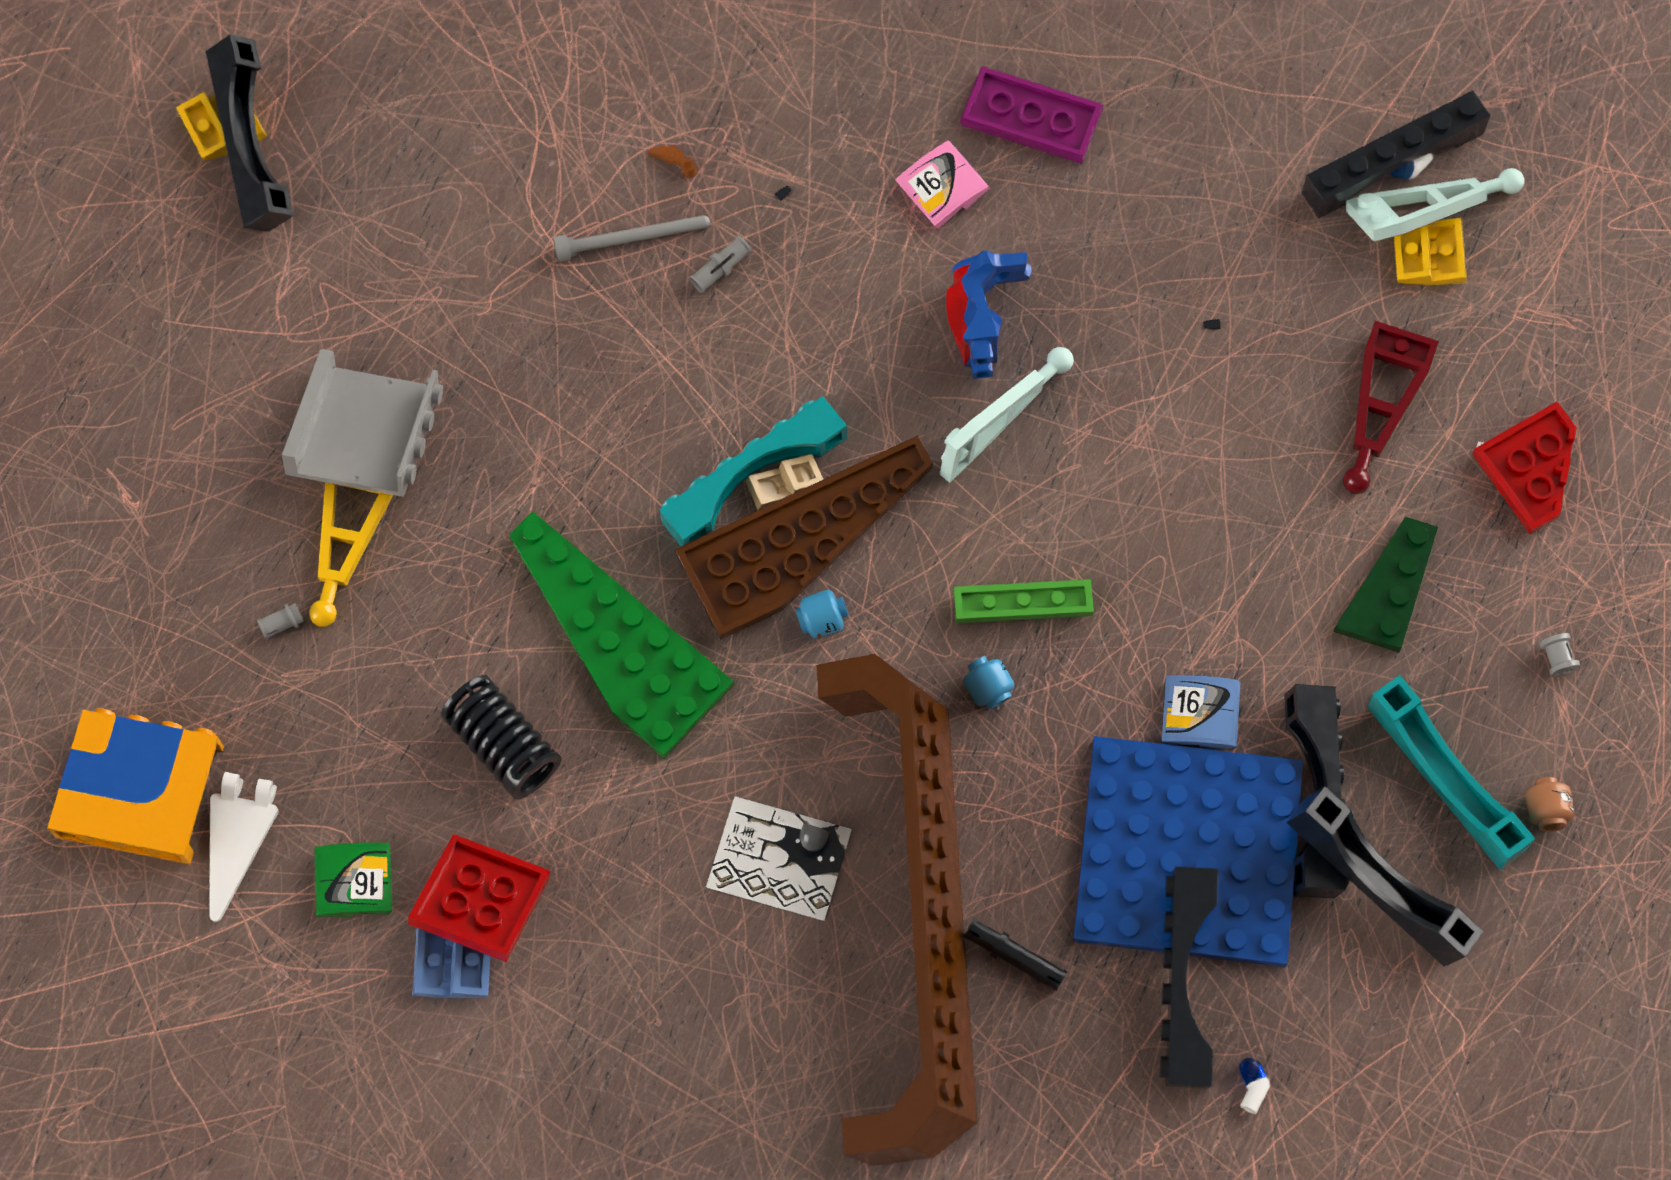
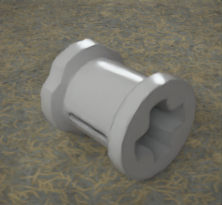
[1540,633,1580,677]

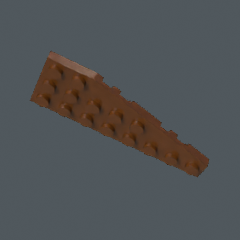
[675,435,933,640]

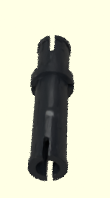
[963,918,1068,991]

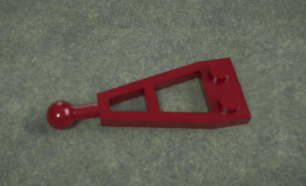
[1343,321,1439,494]

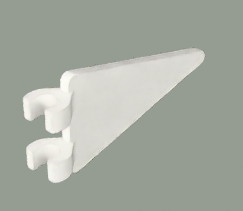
[210,772,279,922]

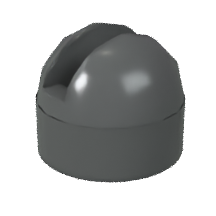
[799,823,830,851]

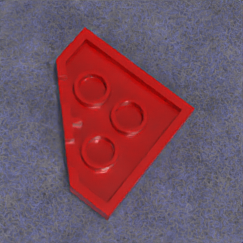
[1472,401,1577,534]

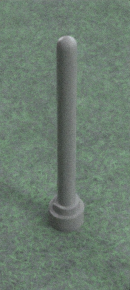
[553,215,710,263]

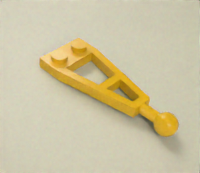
[309,482,393,627]

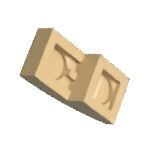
[745,454,823,510]

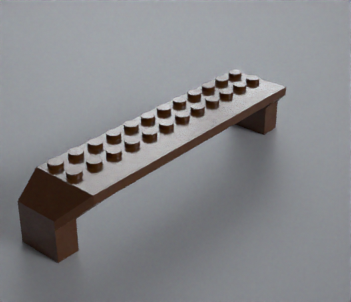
[817,654,978,1166]

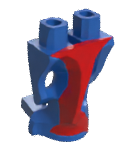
[946,250,1032,379]

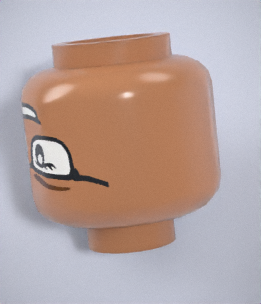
[1525,777,1574,832]

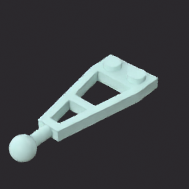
[1346,168,1524,242]
[940,347,1074,483]

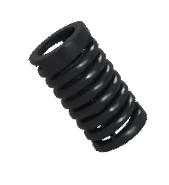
[441,675,562,800]

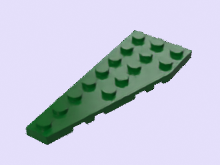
[509,511,734,759]

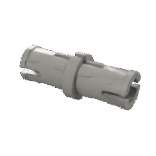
[689,236,752,293]

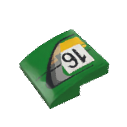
[314,843,392,918]

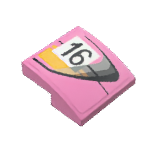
[895,140,990,229]

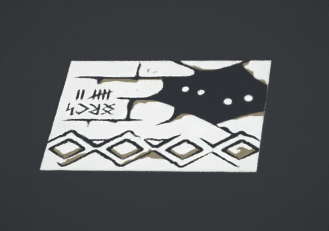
[706,796,852,921]

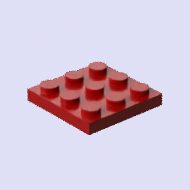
[408,834,550,962]

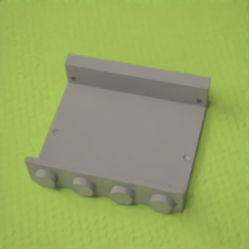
[282,349,443,497]

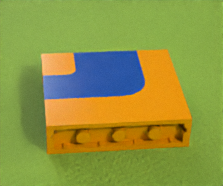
[47,708,224,865]

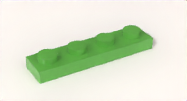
[954,579,1094,624]

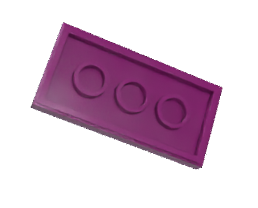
[960,66,1104,164]

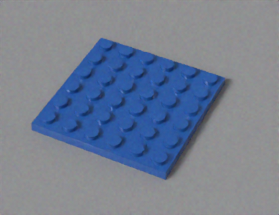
[1073,736,1303,967]

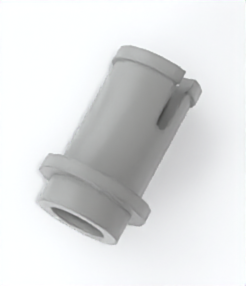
[257,603,304,640]

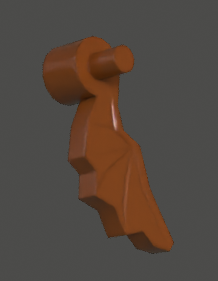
[648,145,697,178]

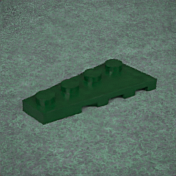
[1333,517,1438,653]

